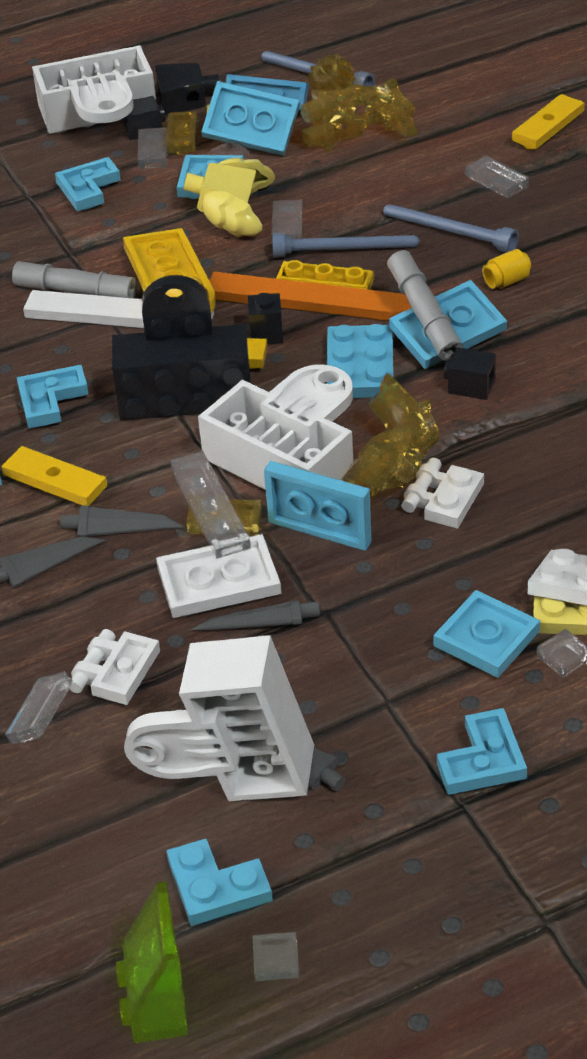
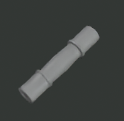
[387,250,463,360]
[12,261,137,298]

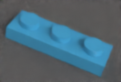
[226,74,309,113]

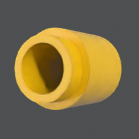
[482,249,531,289]

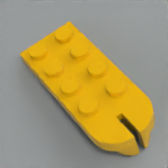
[123,228,216,313]

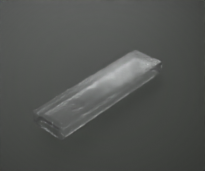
[170,451,251,559]

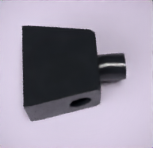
[155,63,219,116]

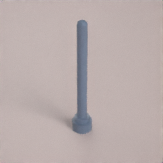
[261,51,375,95]
[383,204,519,253]
[272,233,419,258]

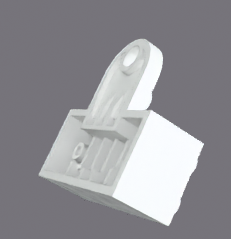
[32,45,156,133]
[198,365,354,490]
[124,635,314,801]

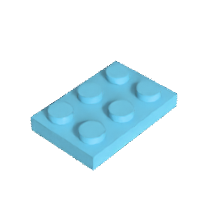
[201,81,300,156]
[389,280,507,369]
[327,324,394,398]
[264,461,372,551]

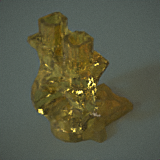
[301,78,418,152]
[342,373,439,501]

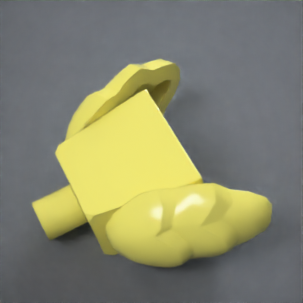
[183,158,275,238]

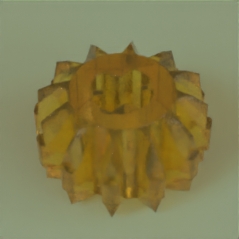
[307,53,356,102]

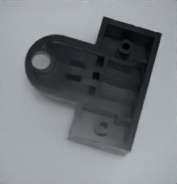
[112,275,251,421]

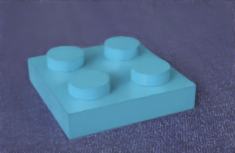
[433,590,540,678]

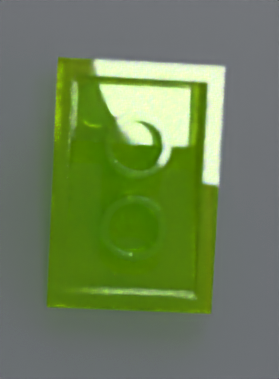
[116,881,188,1043]

